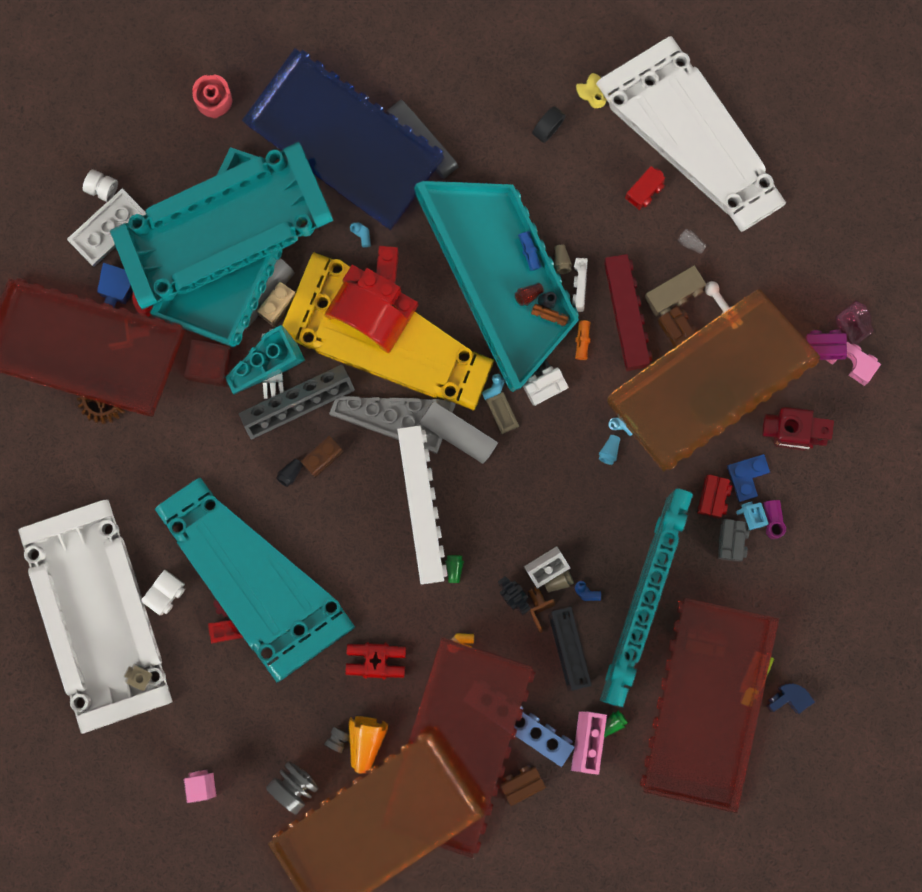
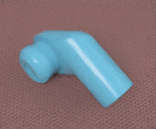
[350,222,371,247]
[482,374,504,400]
[608,417,637,436]

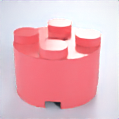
[193,74,233,118]

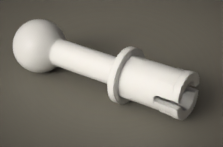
[704,281,743,330]

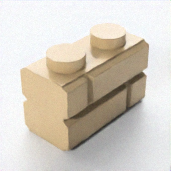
[257,282,296,327]

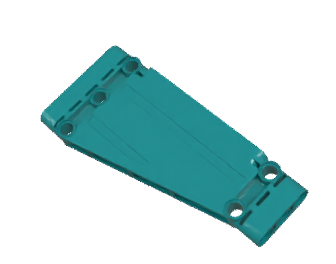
[155,478,355,683]

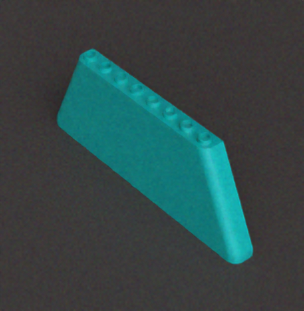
[414,181,579,392]

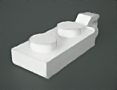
[572,258,588,312]

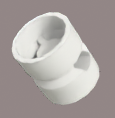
[83,169,118,202]

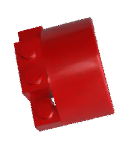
[324,265,418,353]

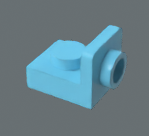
[736,502,769,530]

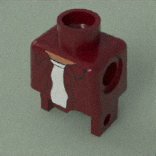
[762,407,834,451]

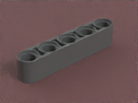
[386,99,458,179]

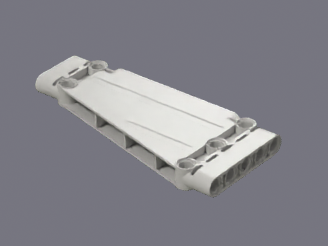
[596,36,786,232]

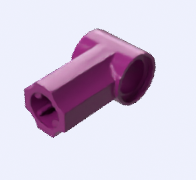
[763,500,786,539]

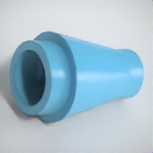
[599,435,621,465]

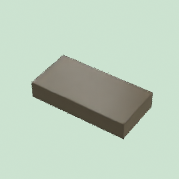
[486,392,519,435]

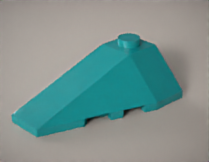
[225,325,305,394]

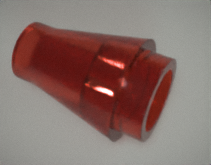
[515,283,544,306]

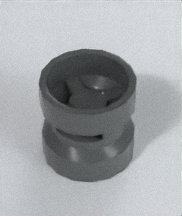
[324,727,350,753]

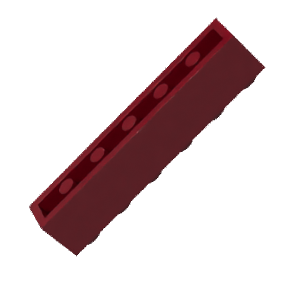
[604,254,652,371]

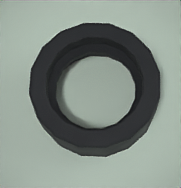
[532,106,566,143]

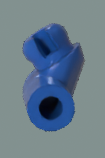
[575,581,601,601]

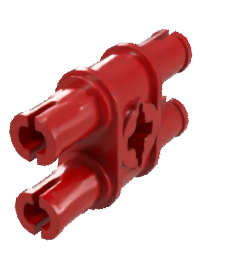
[346,642,406,680]

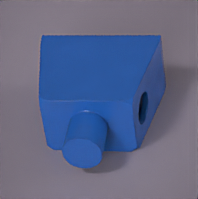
[98,263,133,311]

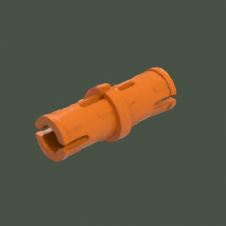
[575,320,591,360]

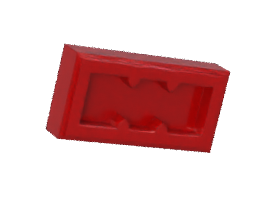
[208,620,243,644]

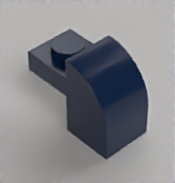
[766,684,815,714]

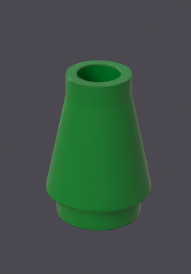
[445,555,464,583]
[604,710,628,738]

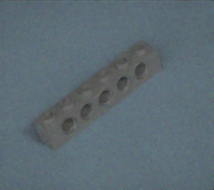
[239,364,355,440]

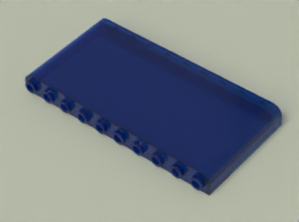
[242,48,445,231]

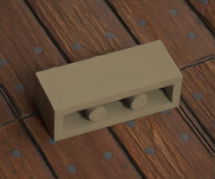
[644,265,706,317]

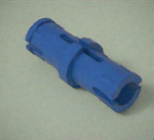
[518,231,542,271]

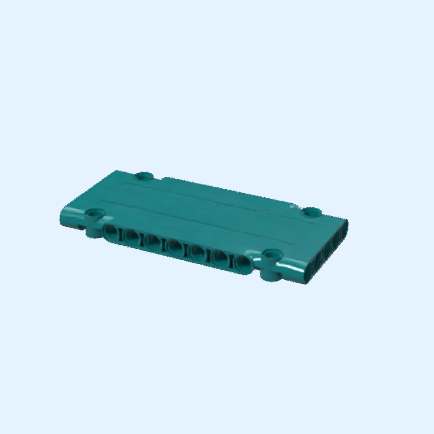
[110,142,334,309]
[600,489,693,707]

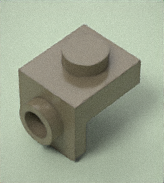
[124,663,152,691]

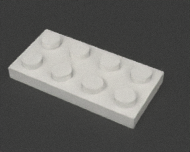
[67,189,146,267]

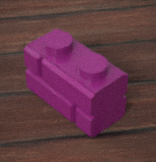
[805,330,847,360]

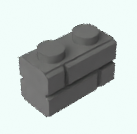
[717,519,750,562]

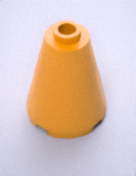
[349,716,388,773]

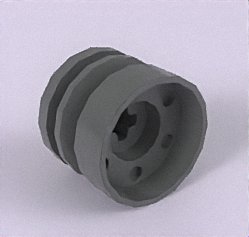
[266,761,319,815]

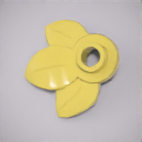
[576,73,611,109]

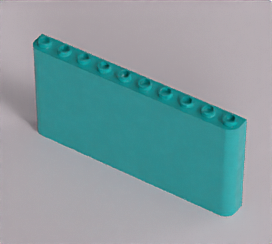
[150,147,282,347]

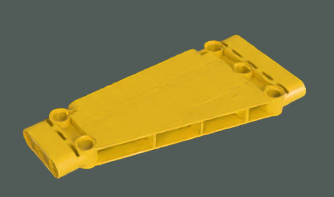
[282,252,494,410]

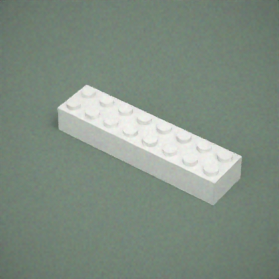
[397,425,447,585]

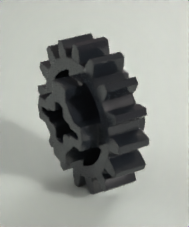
[497,576,531,615]

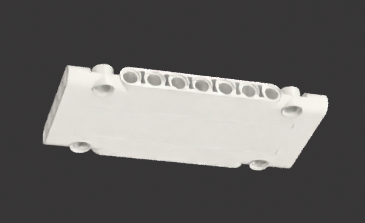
[18,500,173,734]

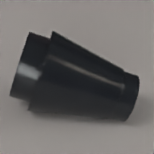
[538,292,557,309]
[276,458,303,487]

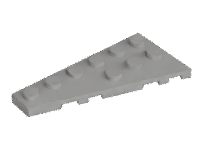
[329,396,456,454]

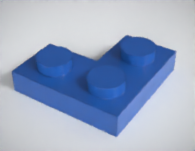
[727,454,770,502]

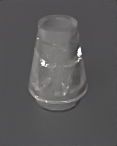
[677,228,707,254]

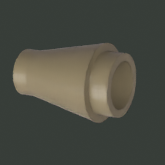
[554,245,572,274]
[544,570,574,593]

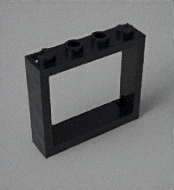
[548,607,592,691]

